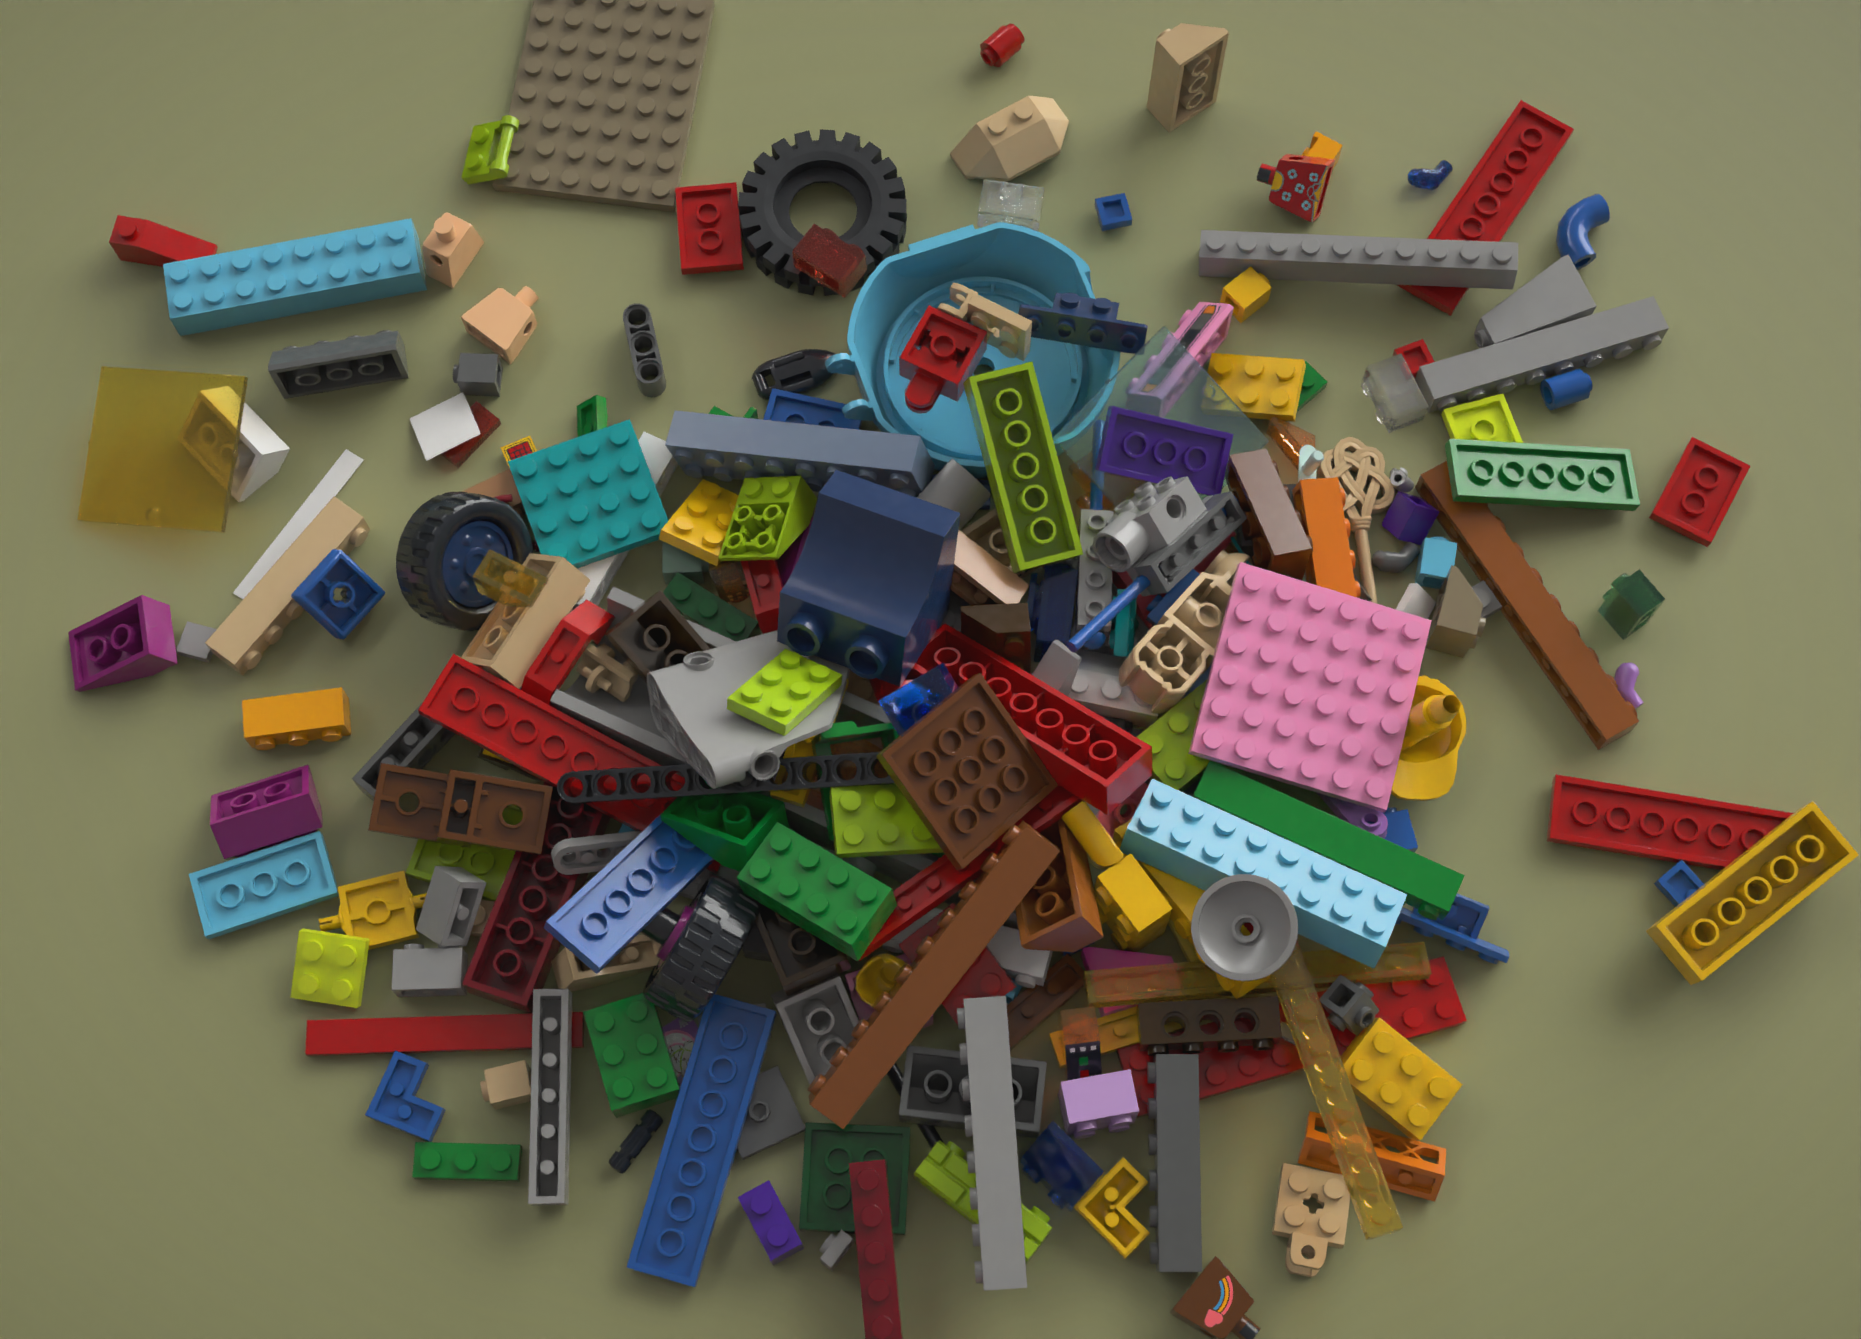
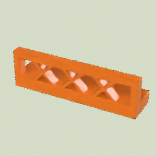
[1298,1111,1446,1202]

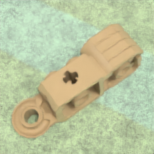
[1118,550,1250,714]

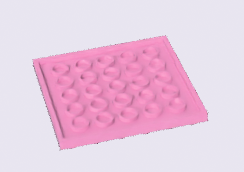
[1188,562,1432,812]

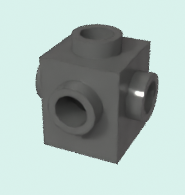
[1318,974,1379,1037]

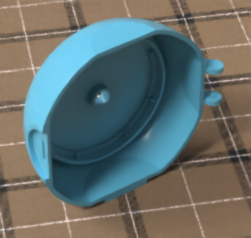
[825,222,1120,479]

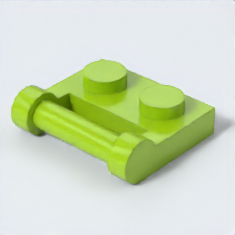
[461,115,520,184]

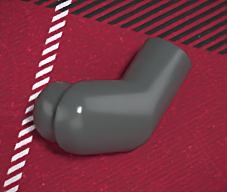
[1372,542,1420,573]

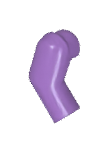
[1614,663,1644,709]

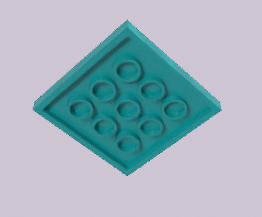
[508,419,668,568]

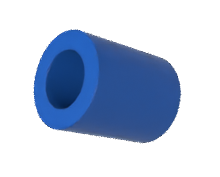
[1540,369,1593,410]

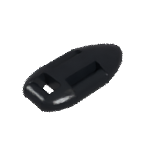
[752,349,836,400]

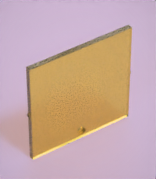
[77,366,248,533]

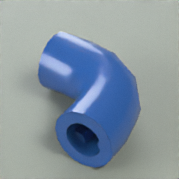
[1556,194,1610,270]

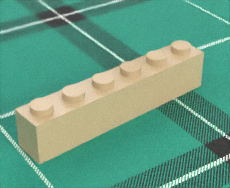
[205,496,370,675]

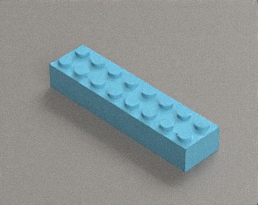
[163,218,427,336]
[1120,779,1407,969]

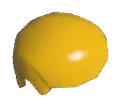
[856,953,905,1006]

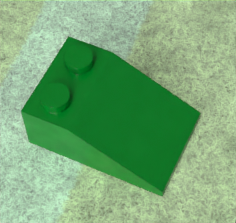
[660,780,789,872]

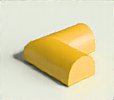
[1061,801,1124,870]
[1074,1157,1150,1259]

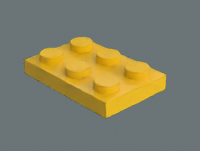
[1200,353,1306,422]
[659,479,739,566]

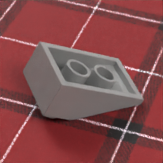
[771,974,859,1084]

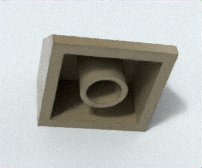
[1425,565,1486,658]

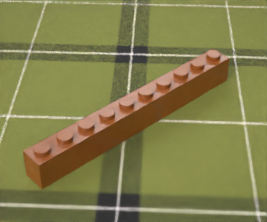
[1415,461,1639,750]
[808,820,1060,1129]

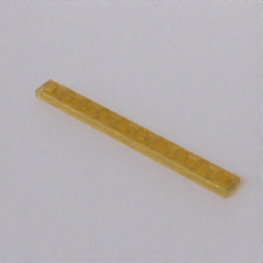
[1271,940,1403,1240]
[1083,942,1431,1009]

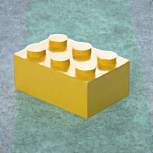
[1094,853,1173,952]
[1328,1018,1463,1140]

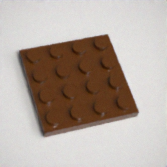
[876,673,1058,870]

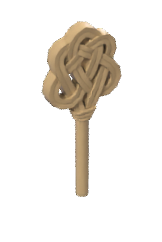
[1318,437,1395,604]

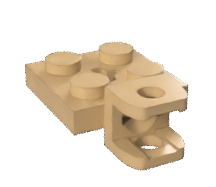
[937,283,1032,361]
[1272,1163,1353,1278]

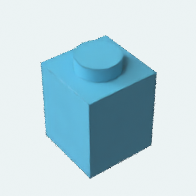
[1415,536,1457,589]

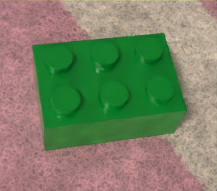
[583,993,680,1118]

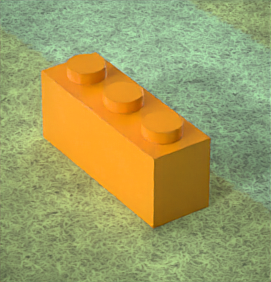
[242,687,351,750]

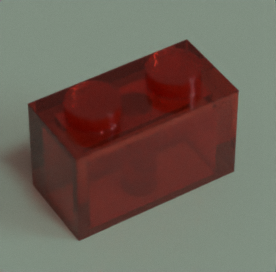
[792,224,867,298]

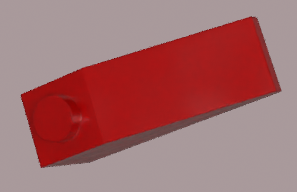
[109,215,218,267]

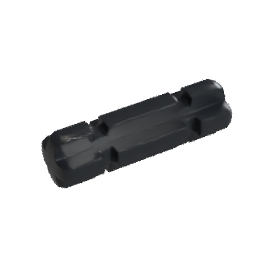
[609,1109,663,1174]

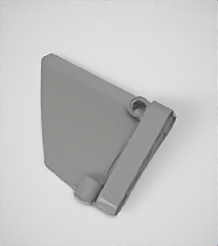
[647,630,850,789]

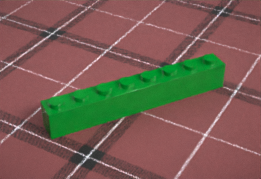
[1193,760,1465,920]

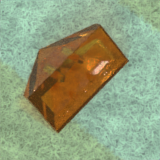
[1266,416,1315,470]

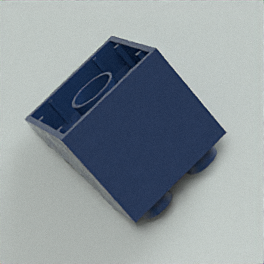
[777,470,960,687]

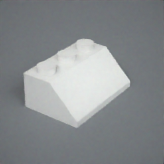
[179,387,290,502]
[1068,649,1158,728]

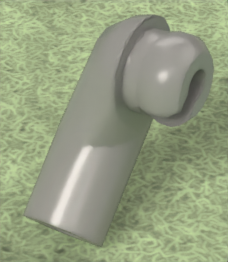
[1389,467,1414,493]

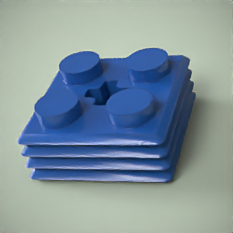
[291,549,385,640]

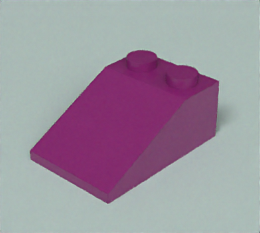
[68,595,178,692]

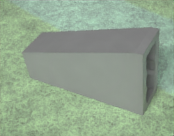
[1474,254,1596,348]

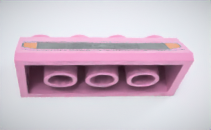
[1124,302,1234,417]

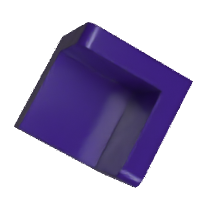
[1382,491,1439,545]

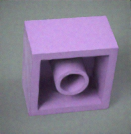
[1058,1069,1139,1139]

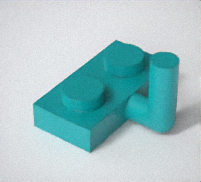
[1109,589,1139,657]

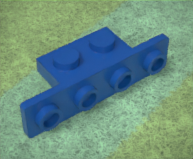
[1395,893,1509,964]

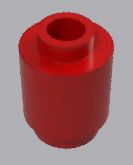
[980,23,1025,67]

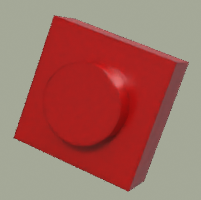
[1393,339,1435,381]

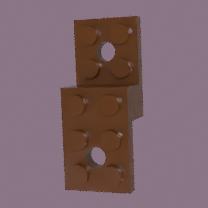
[368,763,553,855]

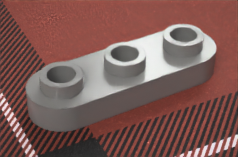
[551,831,642,875]

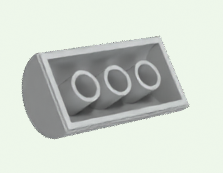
[917,458,991,531]

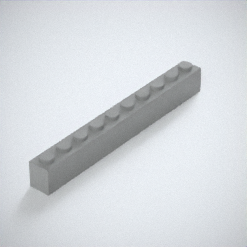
[1199,230,1518,289]

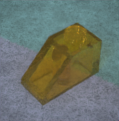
[472,549,549,608]

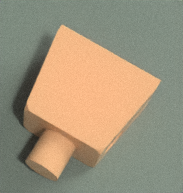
[422,212,484,288]
[461,286,539,364]

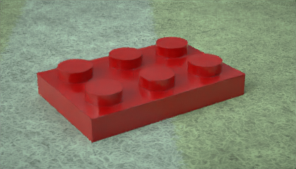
[675,182,744,275]
[1649,437,1750,547]
[898,903,1017,1025]

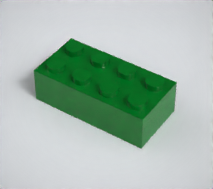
[737,822,897,961]

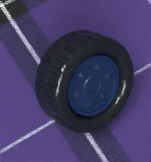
[396,491,533,631]

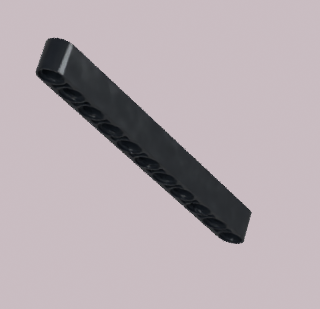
[557,752,895,803]

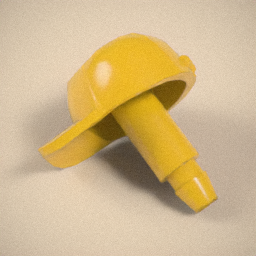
[1391,675,1466,801]

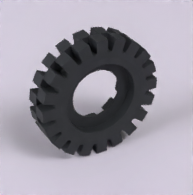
[738,129,907,296]

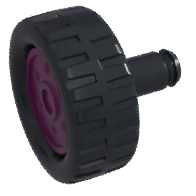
[640,875,760,1022]

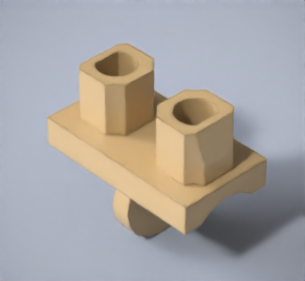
[576,643,638,702]

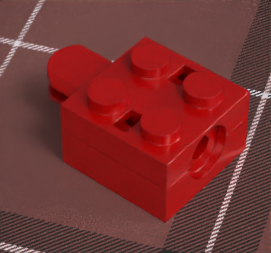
[899,305,987,414]

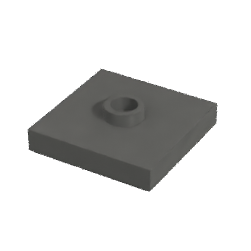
[737,1065,805,1160]

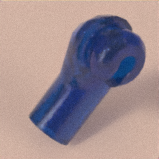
[1407,160,1453,190]

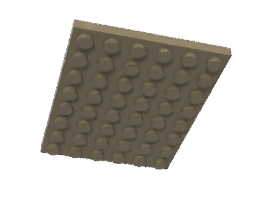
[493,0,715,212]

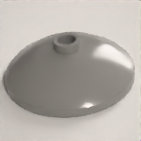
[1191,874,1298,981]

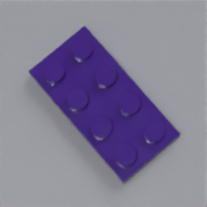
[1095,406,1234,496]

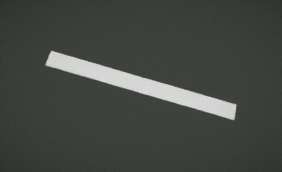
[233,449,364,599]

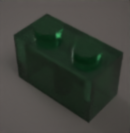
[1598,569,1665,640]

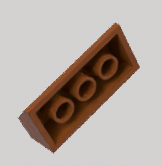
[1015,818,1103,952]

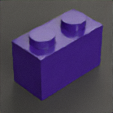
[738,1180,804,1266]

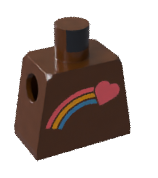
[1170,1256,1261,1339]

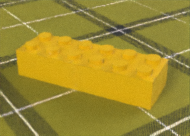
[1646,801,1859,985]

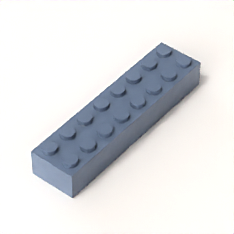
[665,410,935,498]

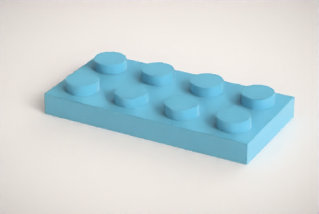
[189,831,339,939]

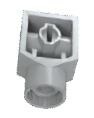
[1093,476,1206,572]

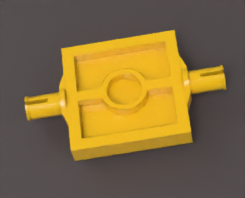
[319,870,427,950]

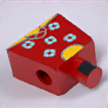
[1257,154,1335,223]

